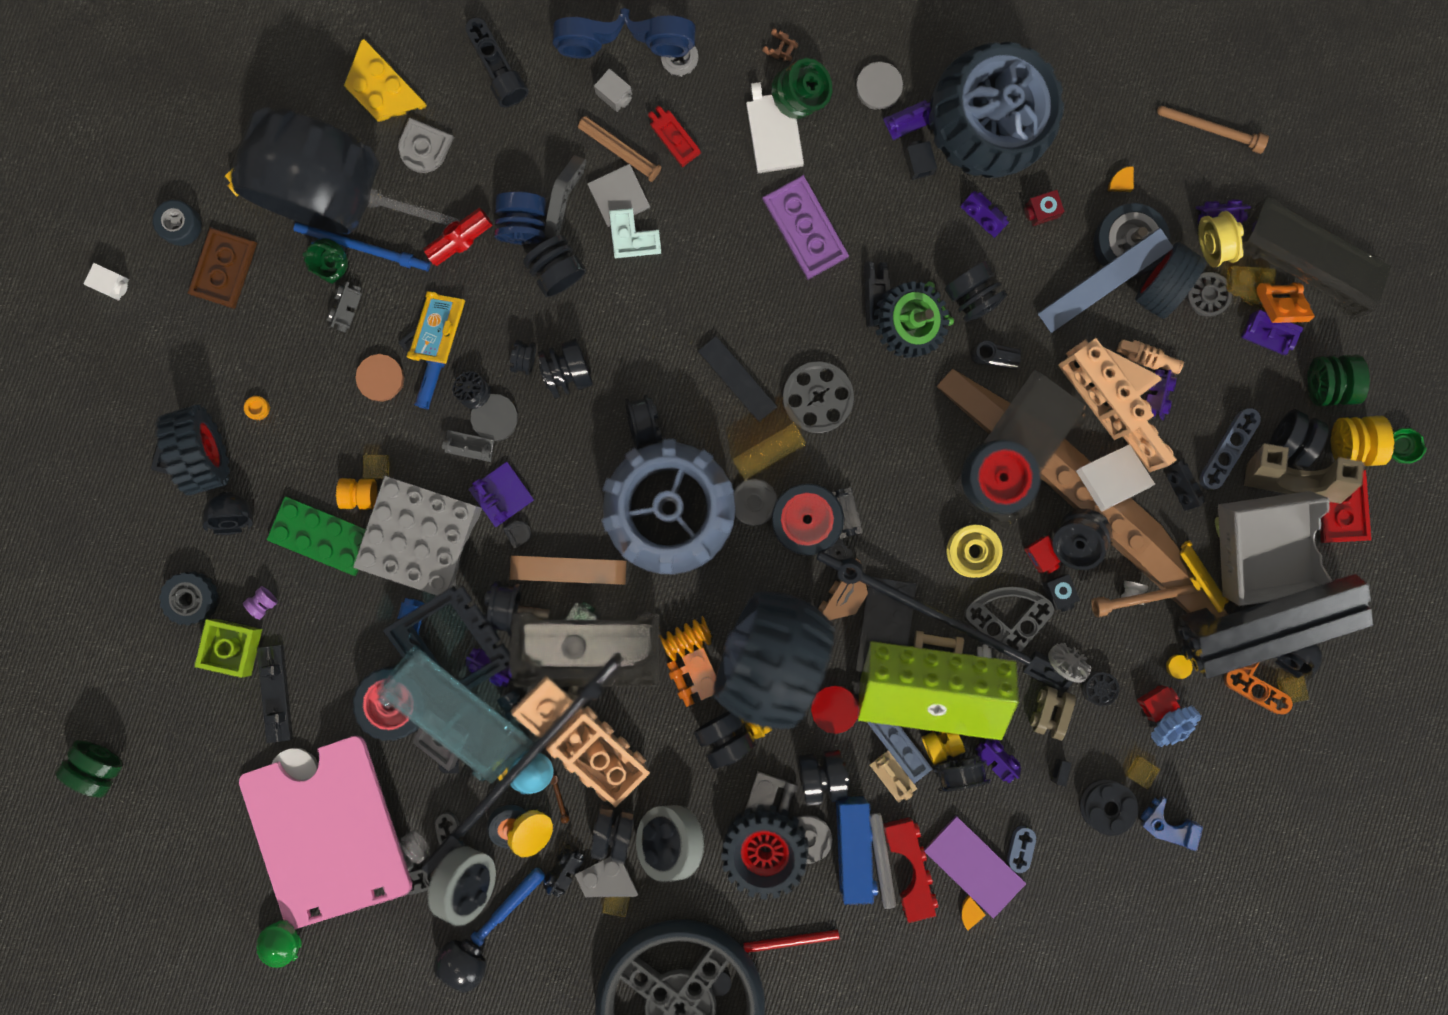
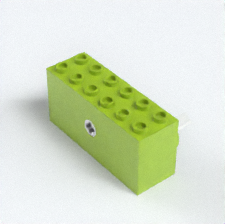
[858,642,1018,740]

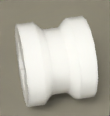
[1121,581,1148,605]

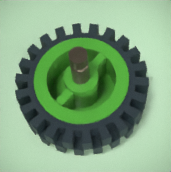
[874,282,949,358]

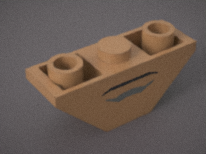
[818,558,868,620]

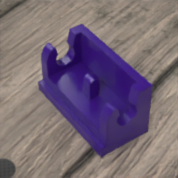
[1241,310,1303,355]

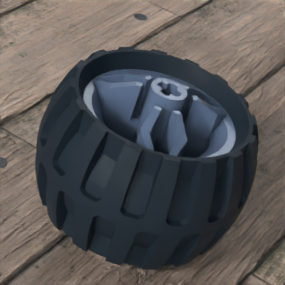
[929,42,1064,178]
[713,592,835,729]

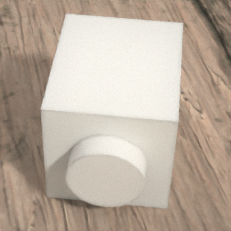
[84,263,129,300]

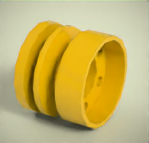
[1331,416,1394,466]

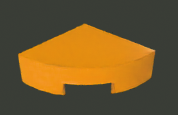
[1108,167,1134,192]
[961,895,986,930]

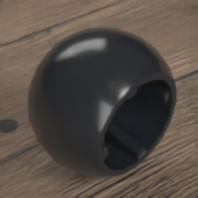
[433,939,487,993]

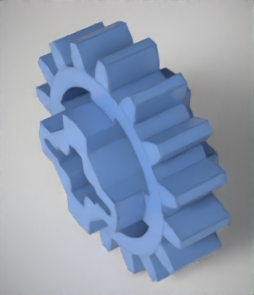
[1151,706,1201,747]

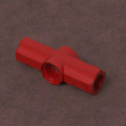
[423,207,493,266]

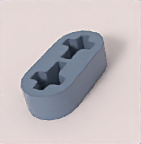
[1007,826,1036,873]

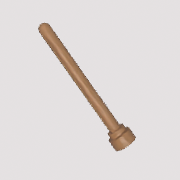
[1157,106,1269,154]
[1091,584,1203,617]

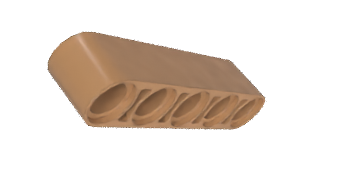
[509,556,627,585]

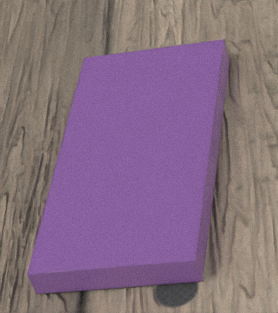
[762,175,849,280]
[924,815,1026,919]

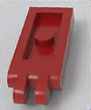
[648,106,701,167]

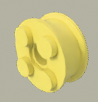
[1198,211,1244,268]
[947,525,1003,577]

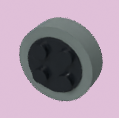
[636,805,704,882]
[428,846,496,925]

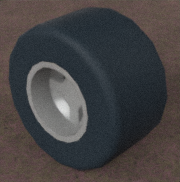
[152,200,202,246]

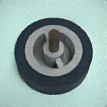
[1094,203,1170,278]

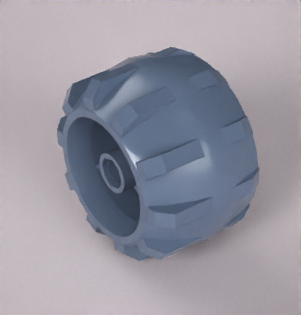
[602,439,736,574]

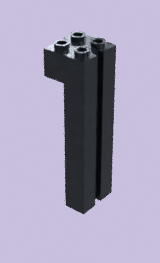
[1178,574,1373,679]

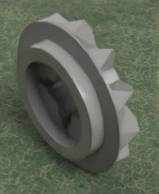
[661,46,698,76]

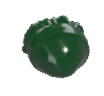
[302,238,348,284]

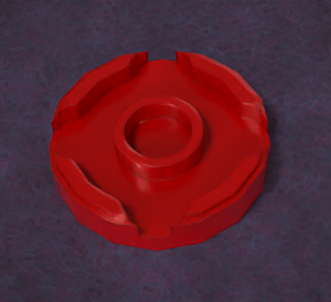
[811,685,859,734]

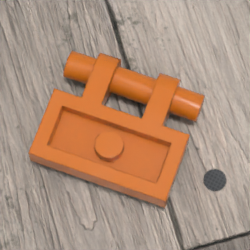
[667,647,717,707]

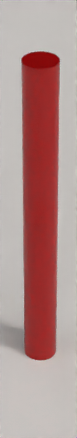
[743,929,839,953]

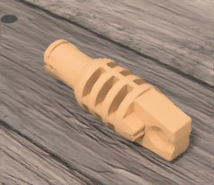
[1116,340,1184,375]

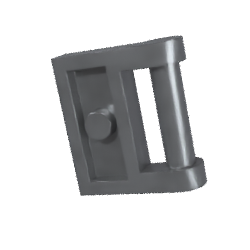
[743,771,799,816]

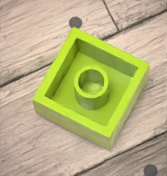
[195,619,262,678]

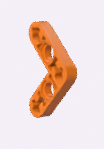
[1224,662,1293,714]

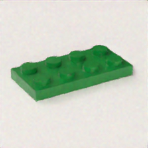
[267,497,366,576]

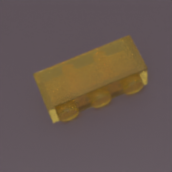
[732,423,806,481]

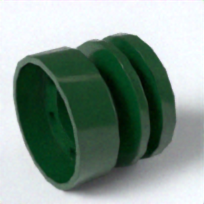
[1308,354,1370,406]

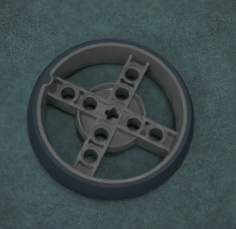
[595,919,765,1015]

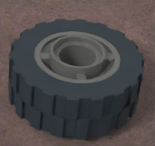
[159,572,219,625]

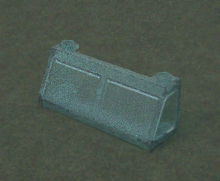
[376,645,533,783]

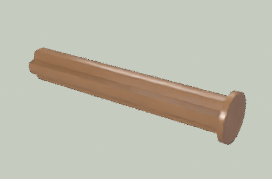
[578,116,661,182]

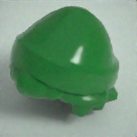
[256,920,302,968]

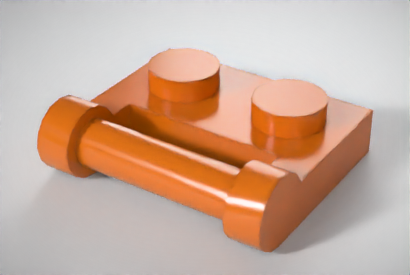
[1257,283,1315,323]

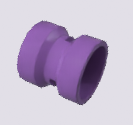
[243,586,278,620]

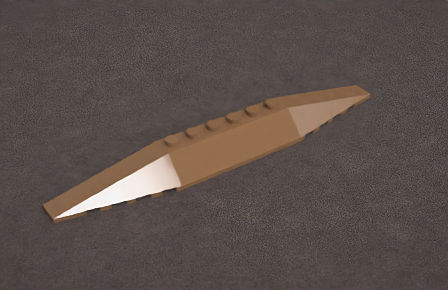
[936,369,1228,618]

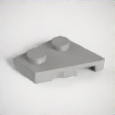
[575,856,639,897]

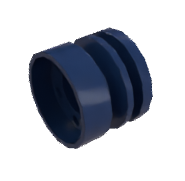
[494,192,546,245]

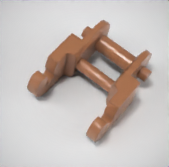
[763,29,798,61]

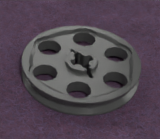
[783,362,854,433]

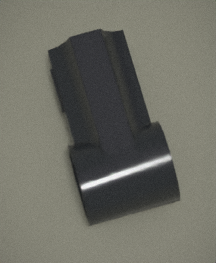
[971,341,1021,370]

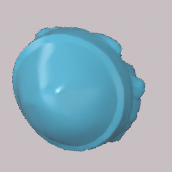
[507,750,553,794]

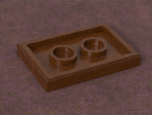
[188,227,257,309]

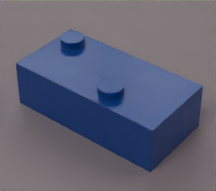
[836,796,878,904]

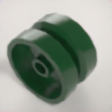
[772,58,832,119]
[55,740,124,797]

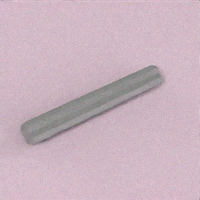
[870,813,896,909]

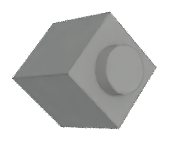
[594,69,632,111]

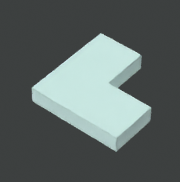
[609,208,661,258]

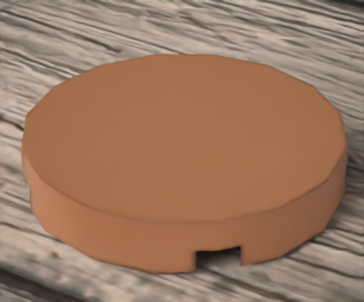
[356,354,404,402]

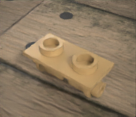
[870,751,917,803]

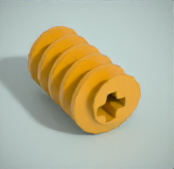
[659,616,712,661]

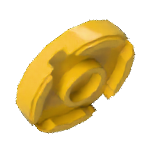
[508,810,553,857]

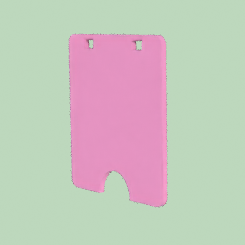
[239,736,412,929]

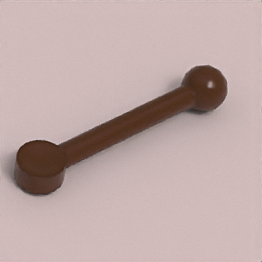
[550,775,570,824]

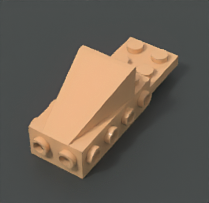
[1058,338,1176,472]
[511,676,650,807]

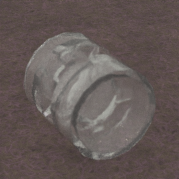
[399,830,431,871]

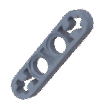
[1199,409,1261,490]

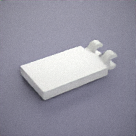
[746,82,804,173]

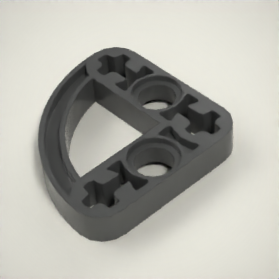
[964,587,1054,652]

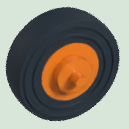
[487,805,526,848]

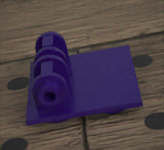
[469,462,534,527]

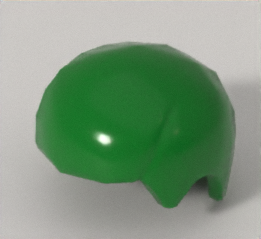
[1391,428,1427,464]

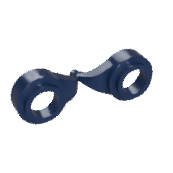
[552,9,696,59]

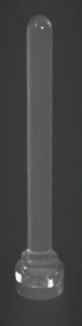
[367,188,462,225]

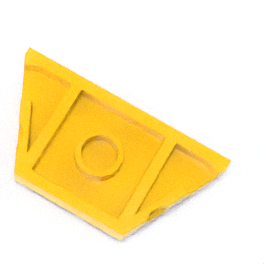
[344,39,426,122]

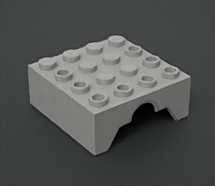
[353,476,482,595]
[1218,491,1332,606]

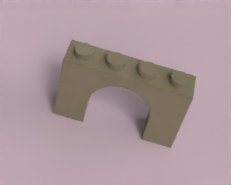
[1244,444,1364,504]

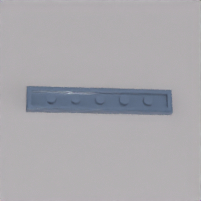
[1037,228,1174,333]

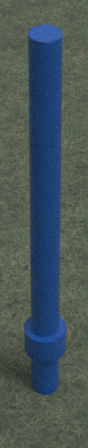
[294,222,431,271]

